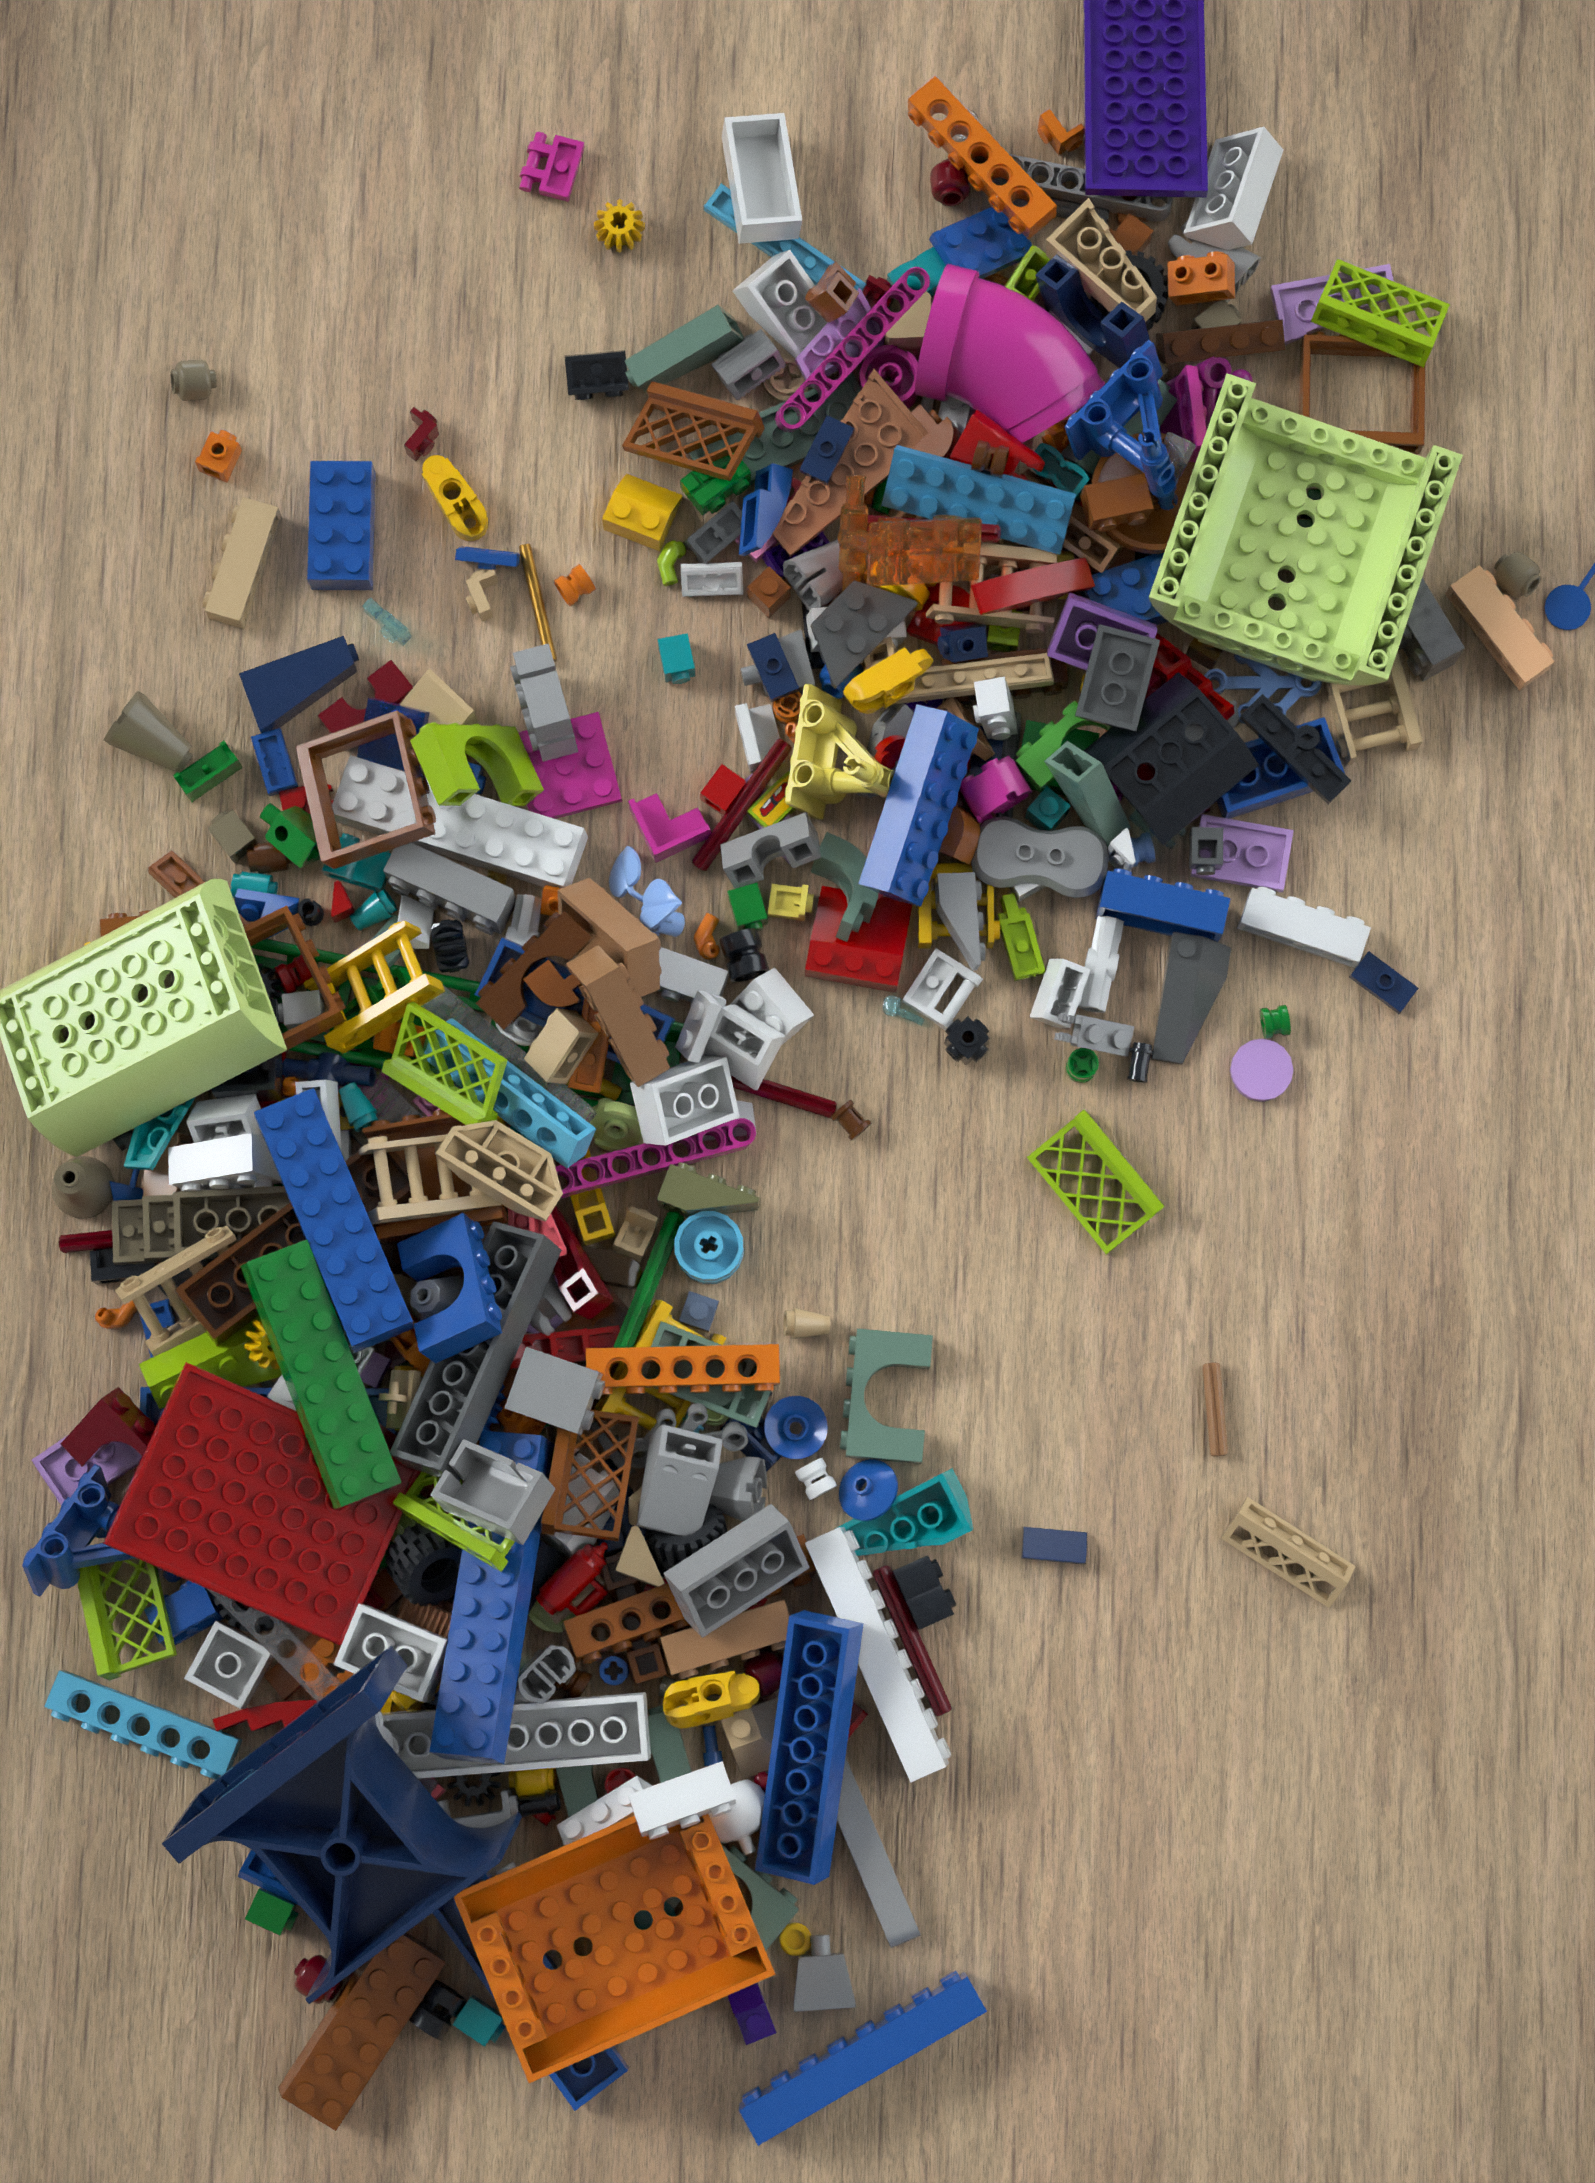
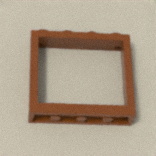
[1299,332,1426,454]
[296,711,436,869]
[244,905,346,1050]

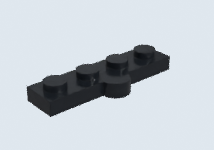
[1240,694,1352,805]

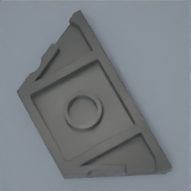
[810,580,918,689]

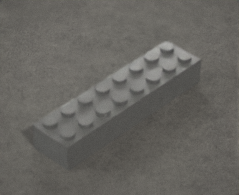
[390,1221,562,1482]

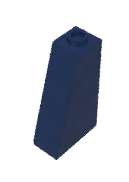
[239,636,359,733]

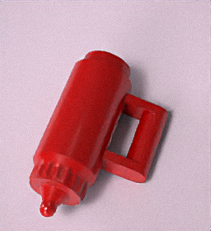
[535,1542,609,1616]

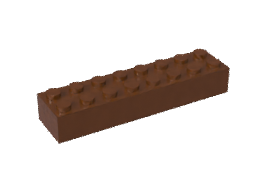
[175,1134,411,1347]

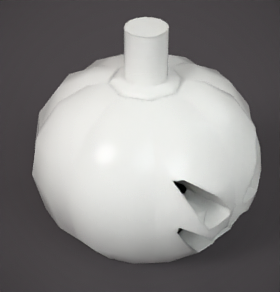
[709,1779,765,1856]

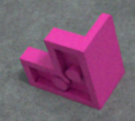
[628,793,711,863]

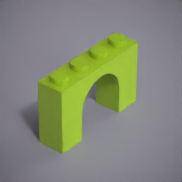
[410,722,544,806]

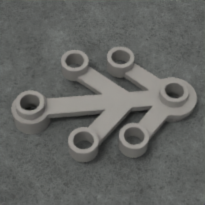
[624,1403,748,1468]

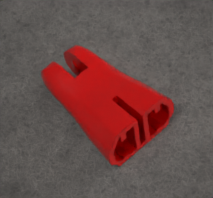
[949,409,1045,482]

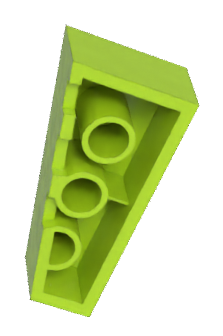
[139,1315,282,1409]

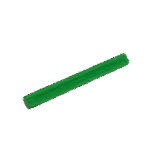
[614,1211,684,1348]

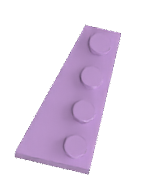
[1270,264,1394,345]

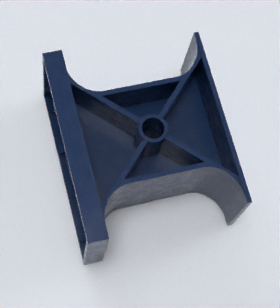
[162,1646,522,2004]

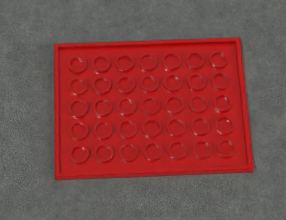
[103,1362,420,1646]

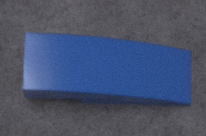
[739,463,793,556]

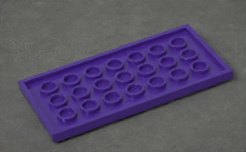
[1083,0,1208,198]

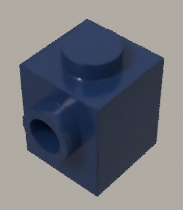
[938,623,988,662]

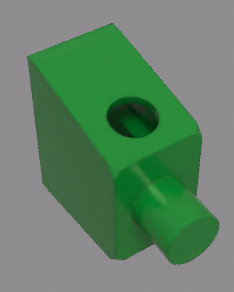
[260,803,320,868]

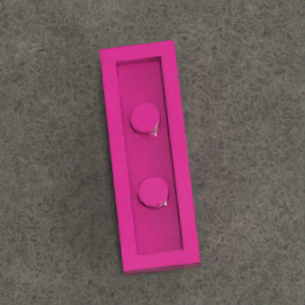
[1174,365,1207,462]

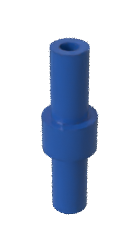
[703,1725,723,1766]

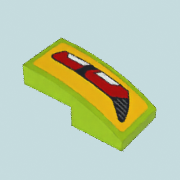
[747,771,795,828]

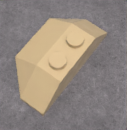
[435,1120,563,1222]

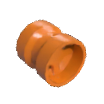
[554,564,596,606]
[773,691,802,725]

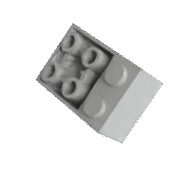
[636,1424,723,1536]

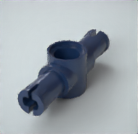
[282,1052,377,1091]

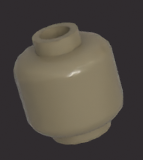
[170,360,217,401]
[1494,552,1541,598]

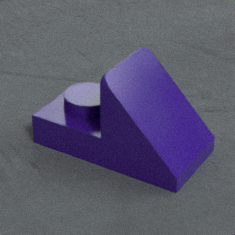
[728,1982,777,2045]

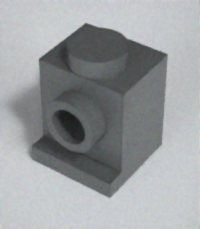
[1189,827,1223,875]

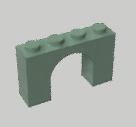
[840,1328,933,1464]
[556,1705,692,1817]
[666,1842,799,1951]

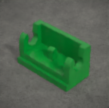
[173,740,243,802]

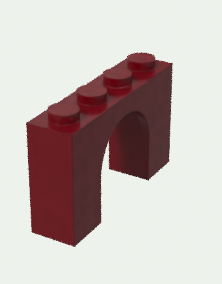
[60,1387,156,1467]

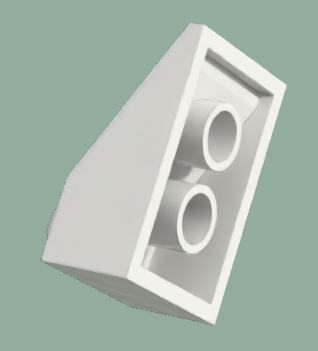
[733,250,828,358]

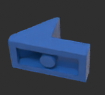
[235,889,299,940]

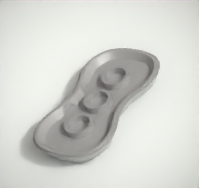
[971,816,1108,898]

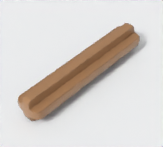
[1202,1362,1228,1457]

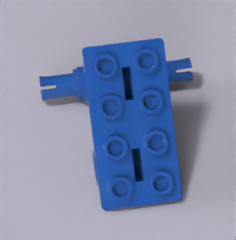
[1065,340,1178,510]
[22,1464,181,1597]

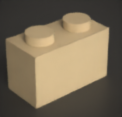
[524,1008,599,1084]

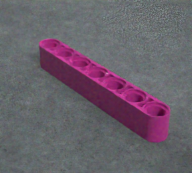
[775,267,930,433]
[555,1118,756,1198]

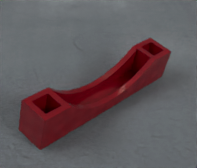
[551,1206,614,1320]

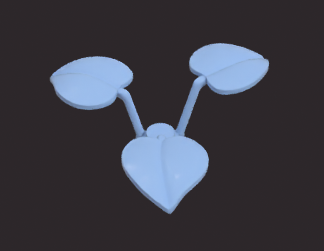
[609,846,685,937]

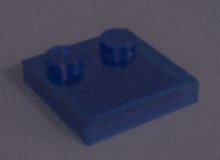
[357,697,430,771]

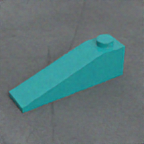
[124,1097,195,1170]
[835,1468,974,1556]

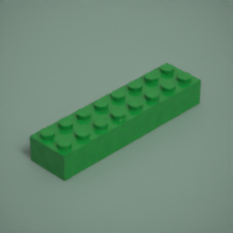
[240,1240,401,1509]

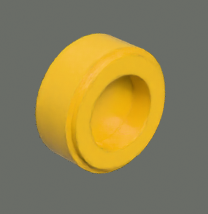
[779,1922,811,1956]

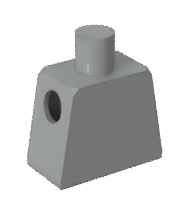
[740,630,815,697]
[793,1934,856,2012]

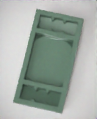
[642,1321,771,1428]

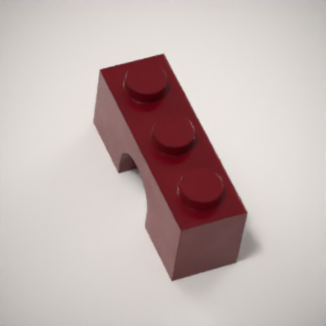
[317,660,413,749]

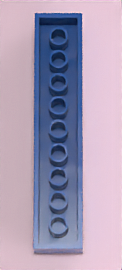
[429,1431,554,1765]

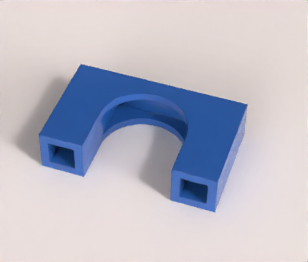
[397,1213,502,1364]

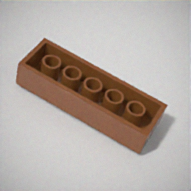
[278,1932,446,2131]

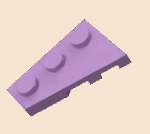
[794,288,885,380]

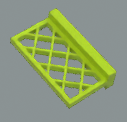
[1310,259,1450,368]
[381,1002,508,1125]
[1027,1109,1165,1255]
[393,1472,515,1572]
[77,1559,177,1681]

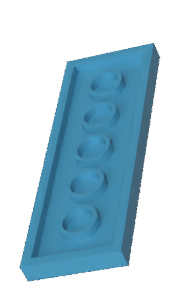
[882,445,1076,555]

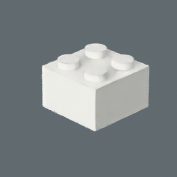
[184,1621,277,1709]

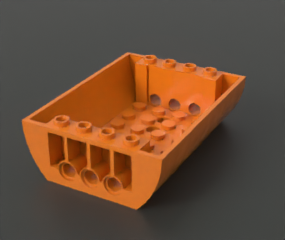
[454,1814,775,2083]

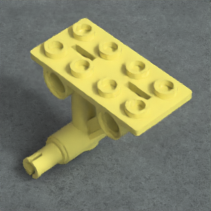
[785,684,895,820]

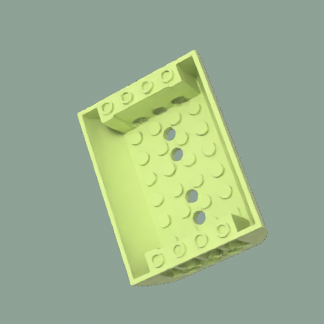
[0,879,287,1157]

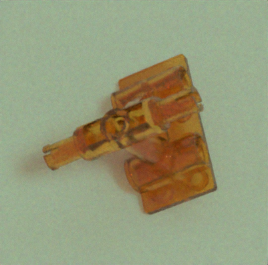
[837,475,982,592]

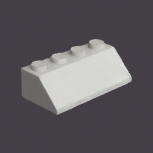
[1183,127,1283,250]

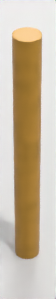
[519,544,557,662]

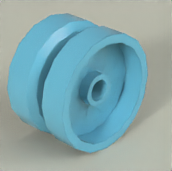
[674,1211,744,1284]

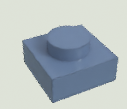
[679,1291,719,1332]

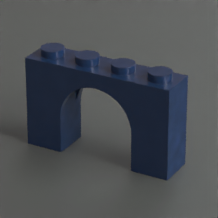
[1035,254,1150,368]

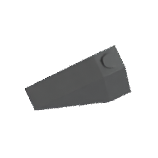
[1151,932,1231,1064]

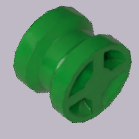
[1260,1005,1291,1039]

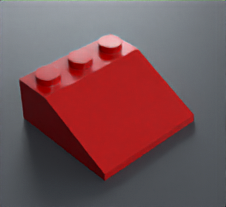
[805,886,912,993]

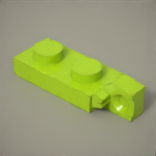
[998,893,1045,982]

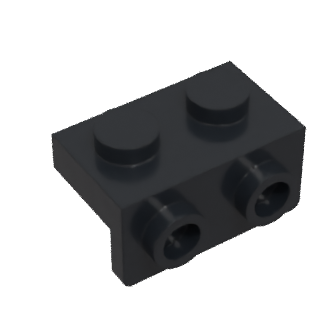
[565,350,629,400]

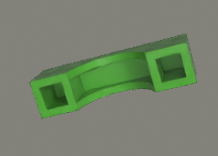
[1015,700,1112,793]

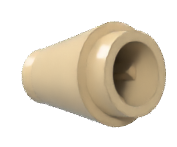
[783,1307,830,1339]

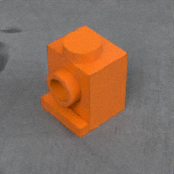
[195,430,242,483]

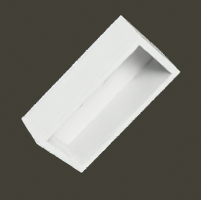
[722,113,802,244]

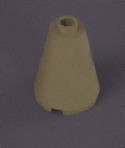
[104,691,193,771]
[51,1156,115,1219]

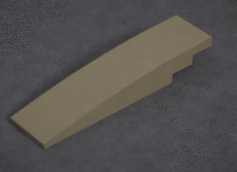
[112,1186,290,1265]

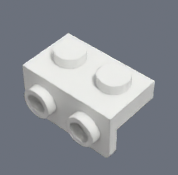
[675,990,726,1063]

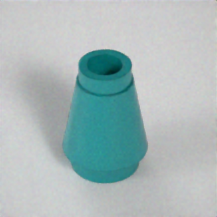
[349,889,398,931]
[338,1082,379,1132]

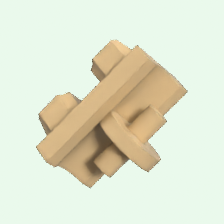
[378,1370,423,1429]

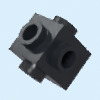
[944,1016,990,1065]

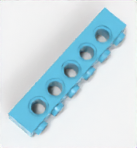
[424,1018,596,1169]
[44,1670,243,1780]

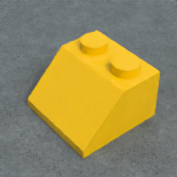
[602,473,683,551]

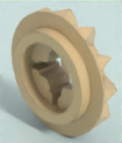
[763,354,810,401]

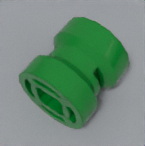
[1065,1048,1099,1083]

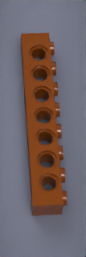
[562,1534,817,1665]

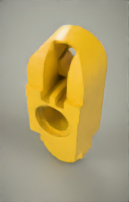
[421,455,488,541]
[843,647,933,714]
[663,1671,760,1729]

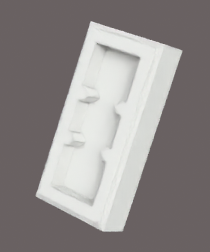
[681,562,743,597]

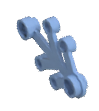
[1204,654,1322,724]

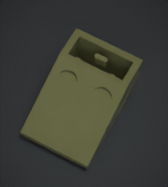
[657,1162,760,1218]

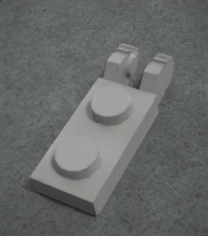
[1054,1013,1134,1057]

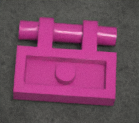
[519,132,585,202]

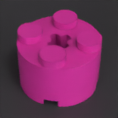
[859,345,918,409]
[959,756,1032,823]

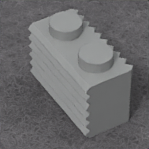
[711,329,786,400]

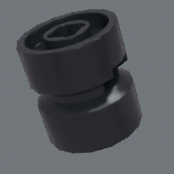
[719,928,769,983]
[409,1979,467,2041]

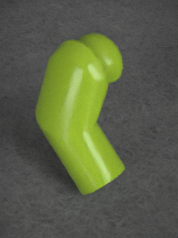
[657,540,686,586]

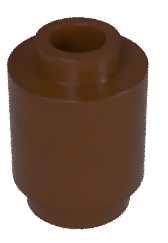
[247,842,293,874]

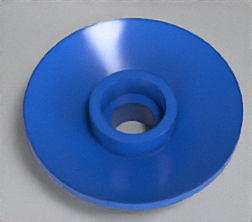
[764,1396,828,1459]
[839,1459,898,1521]

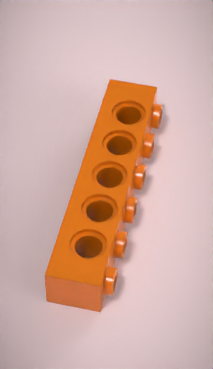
[908,76,1057,240]
[586,1344,780,1395]

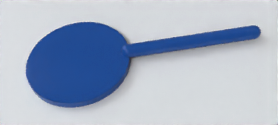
[1544,563,1595,630]

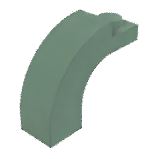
[811,832,878,942]

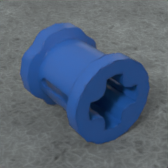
[599,1656,629,1685]

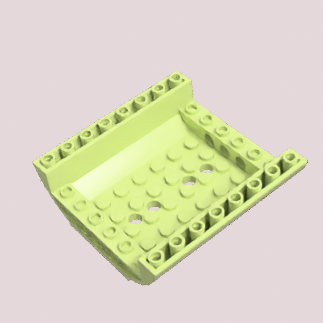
[1149,373,1463,685]

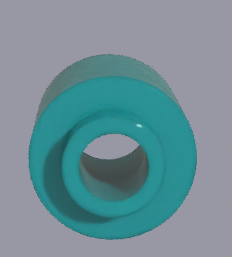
[230,871,278,898]

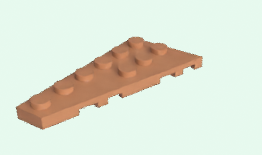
[772,369,928,558]

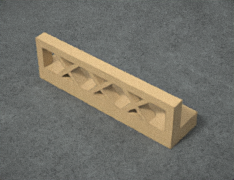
[1221,1497,1355,1608]

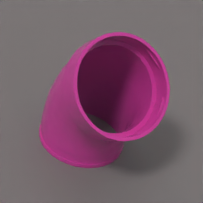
[915,264,1106,443]

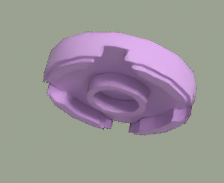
[1230,1039,1293,1102]

